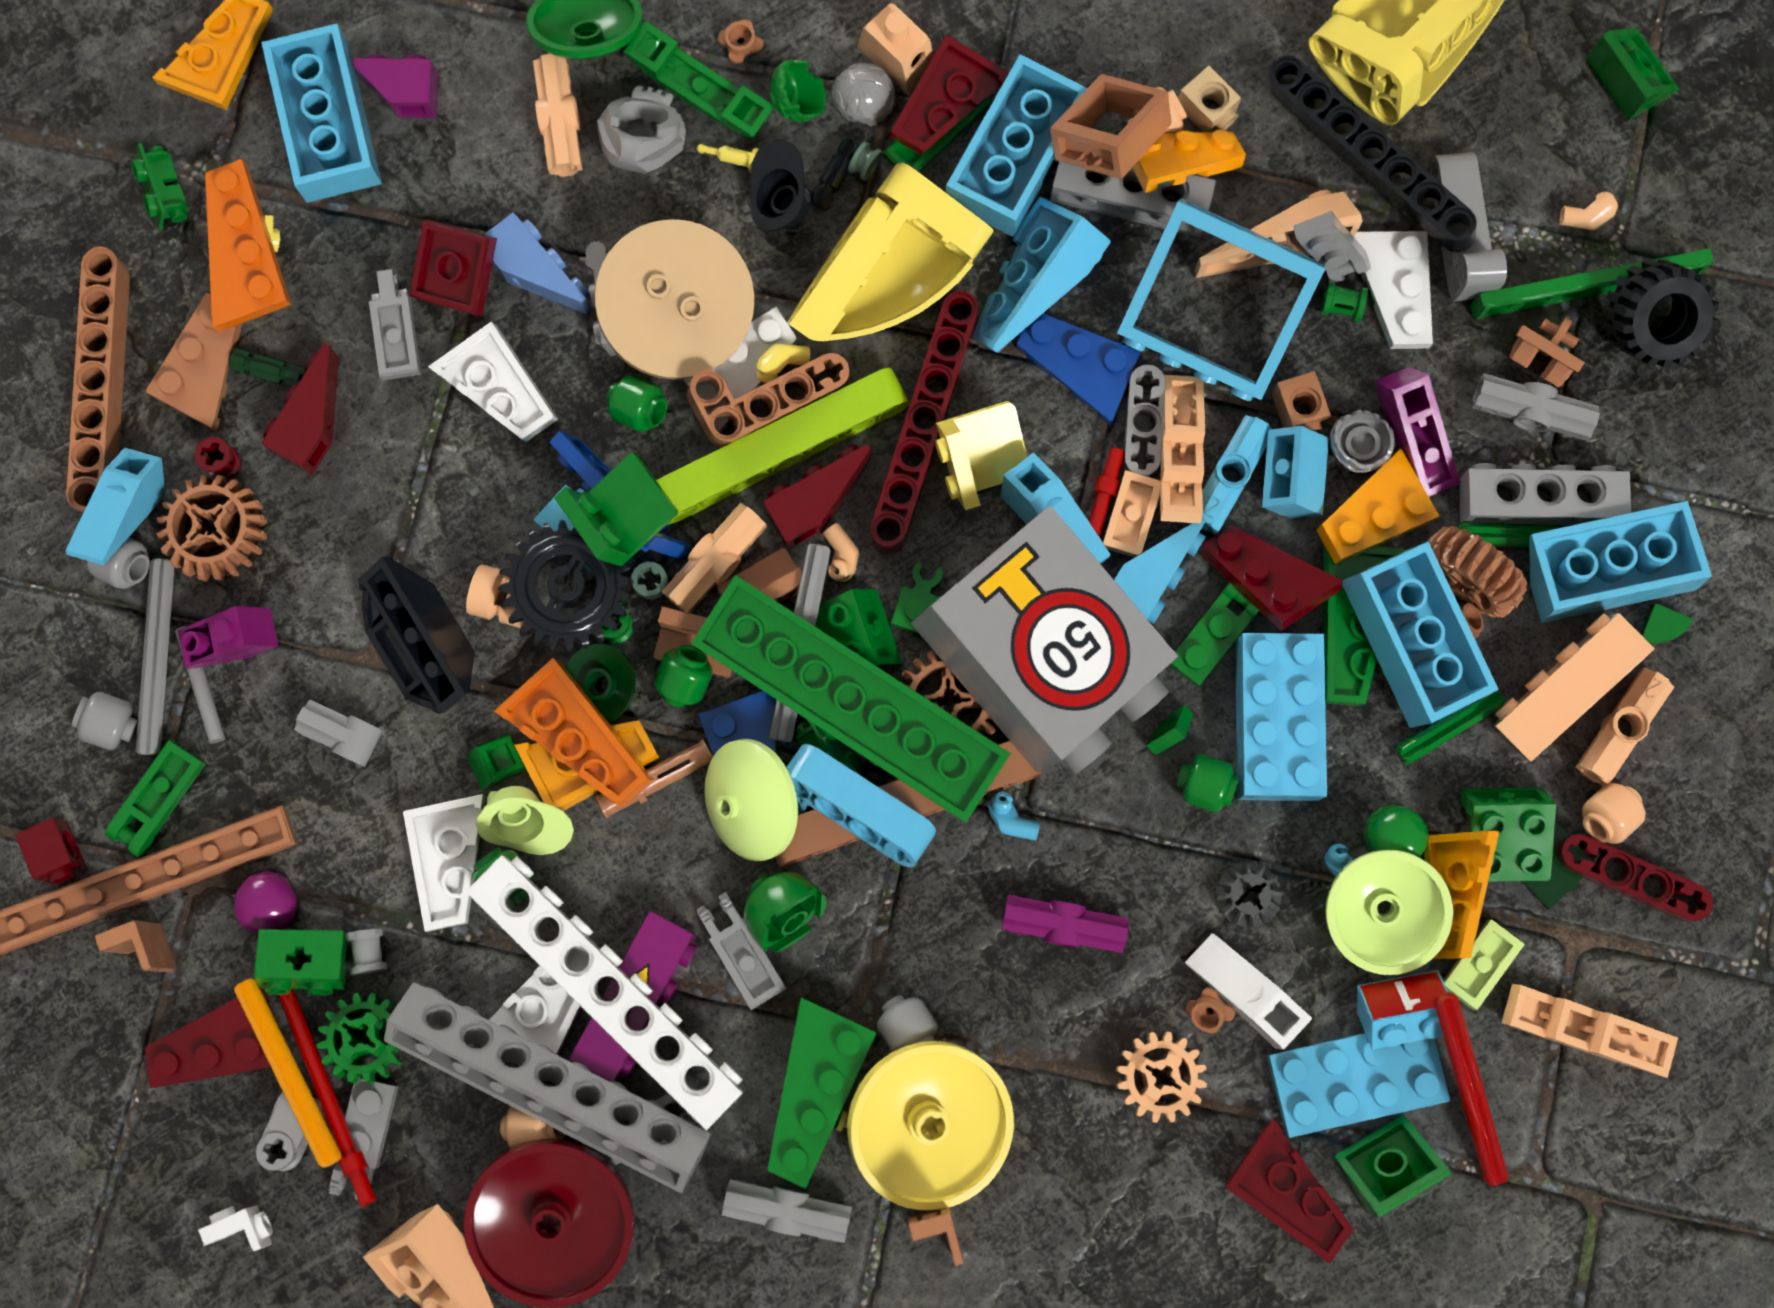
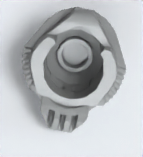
[597,86,686,174]

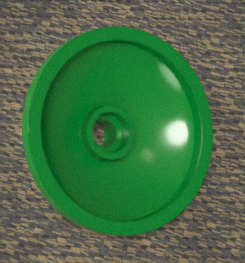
[526,0,643,60]

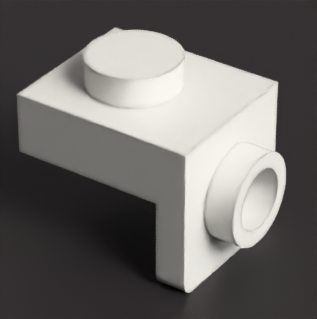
[198,1205,273,1251]

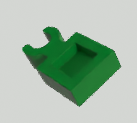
[891,562,943,635]

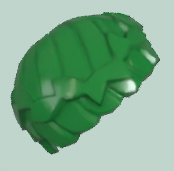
[770,59,827,123]

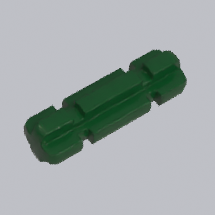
[229,348,306,387]

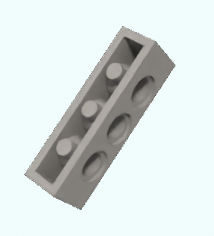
[1050,152,1216,237]
[1459,463,1631,526]

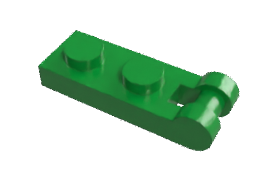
[1168,583,1259,688]
[105,740,206,858]

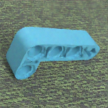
[786,744,936,867]

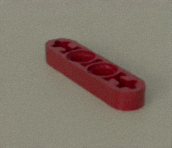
[1557,834,1713,922]

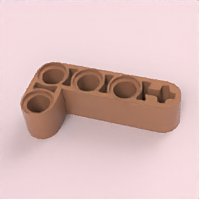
[686,353,850,447]

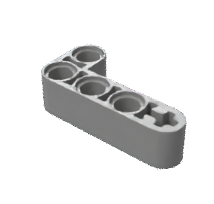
[1430,151,1507,302]

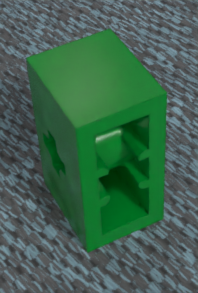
[254,929,348,995]

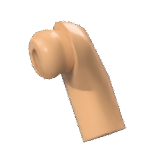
[1559,192,1618,230]
[823,523,859,582]

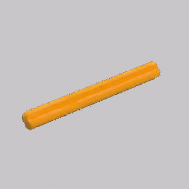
[234,978,341,1168]

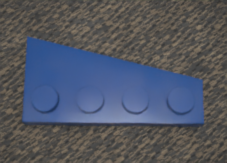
[549,430,693,560]

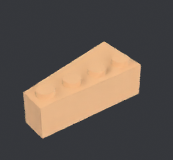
[1493,613,1655,762]

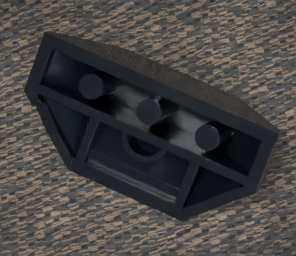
[358,556,475,714]

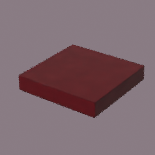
[409,219,497,316]

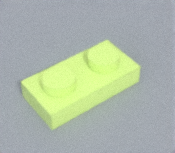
[1443,919,1525,1010]

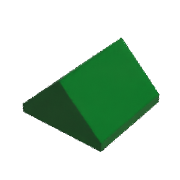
[1586,28,1680,120]
[1334,1114,1451,1218]

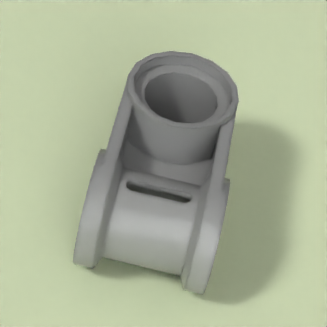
[256,1092,324,1171]

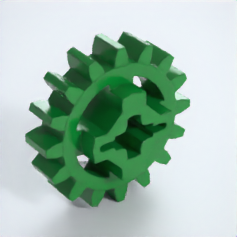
[317,993,403,1085]

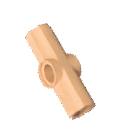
[533,54,583,177]
[661,503,767,613]
[1575,667,1674,786]

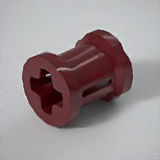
[194,437,242,480]

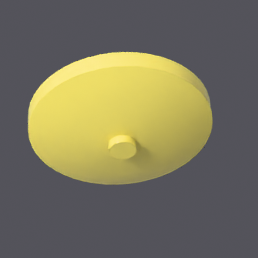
[847,1041,1014,1211]

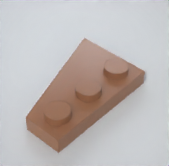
[145,292,242,432]

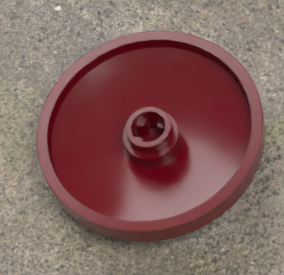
[464,1139,635,1308]

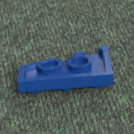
[1016,314,1140,426]
[698,691,776,756]

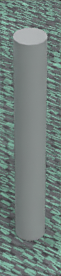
[175,626,225,744]

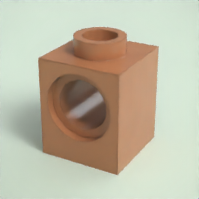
[1271,371,1331,433]

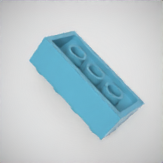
[1529,501,1712,623]

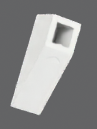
[1185,933,1312,1049]

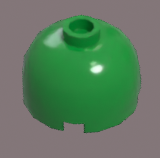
[743,871,827,952]

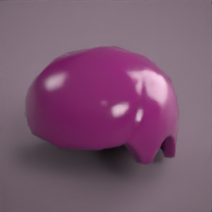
[233,870,298,934]

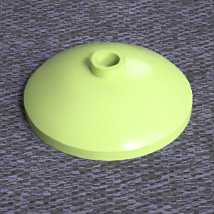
[704,739,798,861]
[1326,850,1453,975]

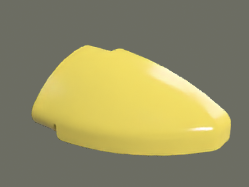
[1308,0,1505,125]
[787,163,994,341]

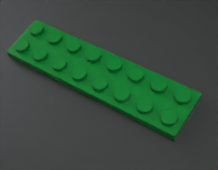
[691,575,1011,823]

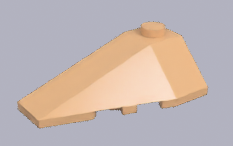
[1194,190,1363,278]
[363,1204,494,1308]

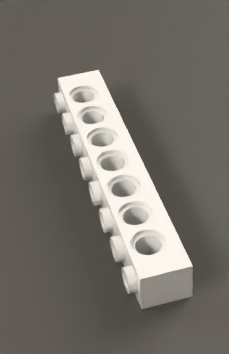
[466,855,743,1131]

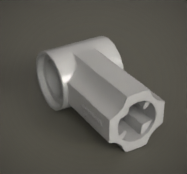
[294,700,383,767]

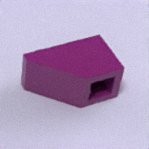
[353,54,439,118]
[177,606,279,669]

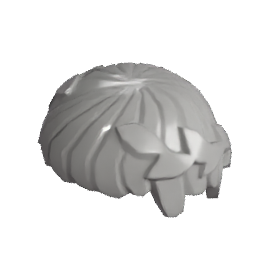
[831,63,896,126]
[1330,410,1395,472]

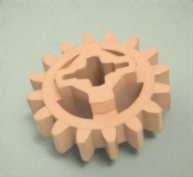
[1116,1032,1207,1123]

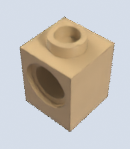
[1178,66,1241,132]

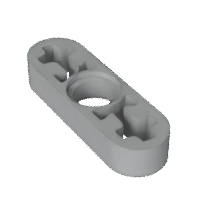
[1123,365,1165,478]

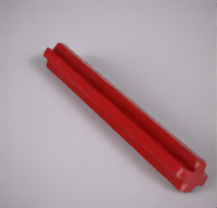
[1433,992,1509,1186]

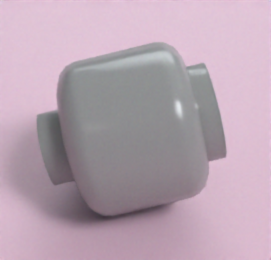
[87,537,150,589]
[72,691,138,750]
[877,995,938,1053]

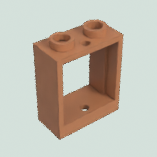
[1050,74,1172,179]

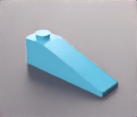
[972,197,1111,353]

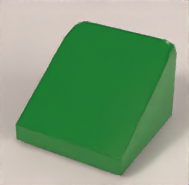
[467,734,526,791]

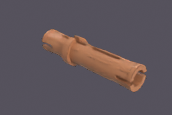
[595,739,713,819]

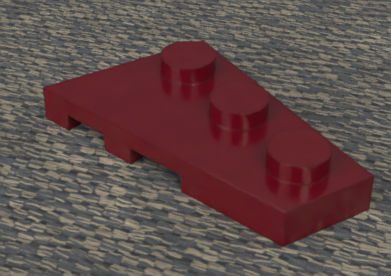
[888,34,1009,156]
[1200,525,1343,631]
[145,987,271,1088]
[1224,1118,1354,1264]

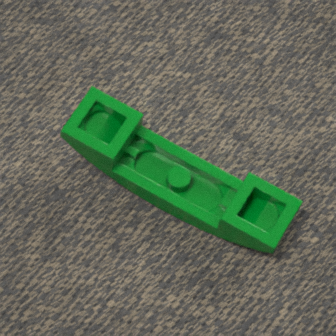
[624,21,774,139]

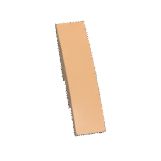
[1160,374,1205,524]
[1501,984,1678,1078]

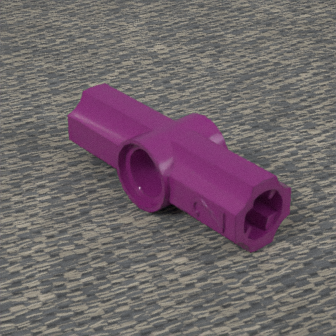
[1001,895,1129,954]

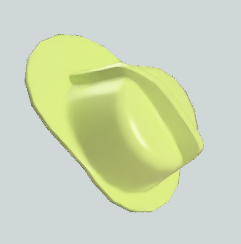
[476,786,574,855]

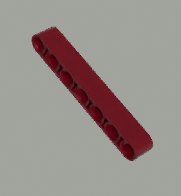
[870,290,978,555]

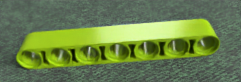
[656,368,910,524]

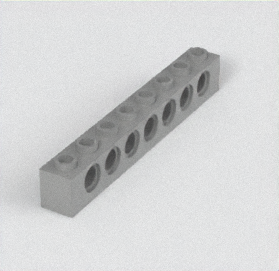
[384,982,711,1194]

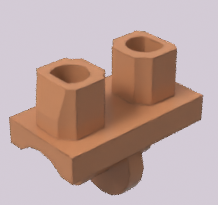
[1508,317,1585,388]

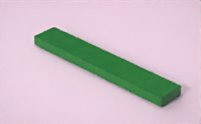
[1470,249,1714,319]

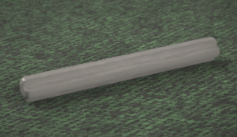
[769,543,831,742]
[136,558,174,756]

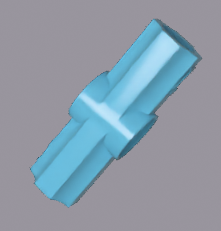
[1201,415,1272,535]

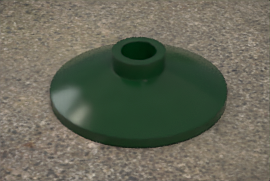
[565,643,636,723]

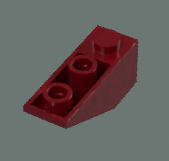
[261,343,339,476]
[763,443,871,551]

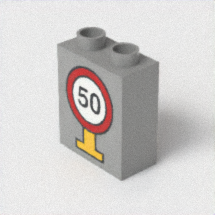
[911,505,1178,774]

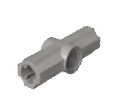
[1472,373,1600,441]
[722,1179,852,1243]

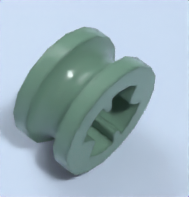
[848,141,883,181]
[631,562,669,600]

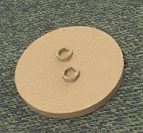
[595,219,754,380]

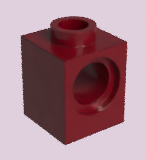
[15,817,86,885]

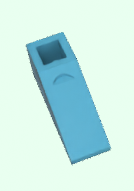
[66,447,166,566]
[1000,452,1110,564]
[1114,520,1206,624]

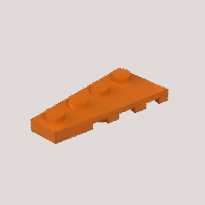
[205,159,292,332]
[494,658,654,807]

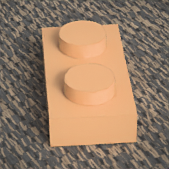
[1103,470,1160,558]

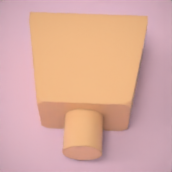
[858,3,933,96]

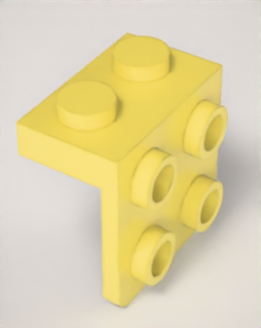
[935,401,1027,510]

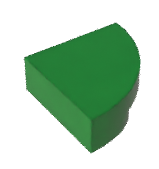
[1640,603,1693,645]
[1146,705,1193,755]

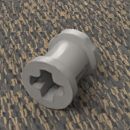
[346,928,388,975]

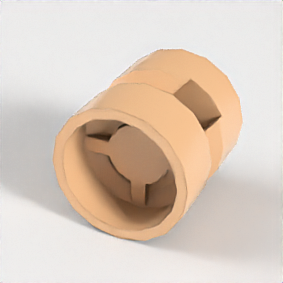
[466,564,537,629]

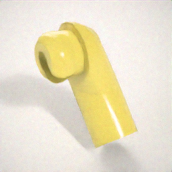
[756,344,810,383]

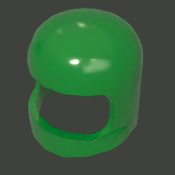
[1363,805,1429,858]

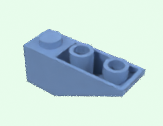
[484,212,591,315]

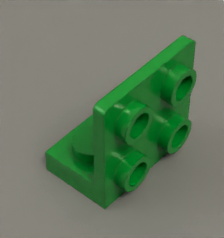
[554,453,678,567]
[816,589,902,670]
[1460,787,1556,882]

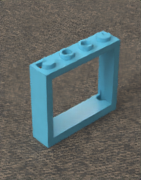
[1117,198,1326,401]

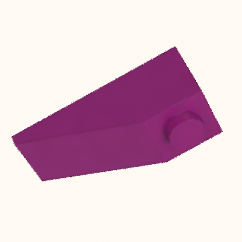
[1374,367,1461,497]

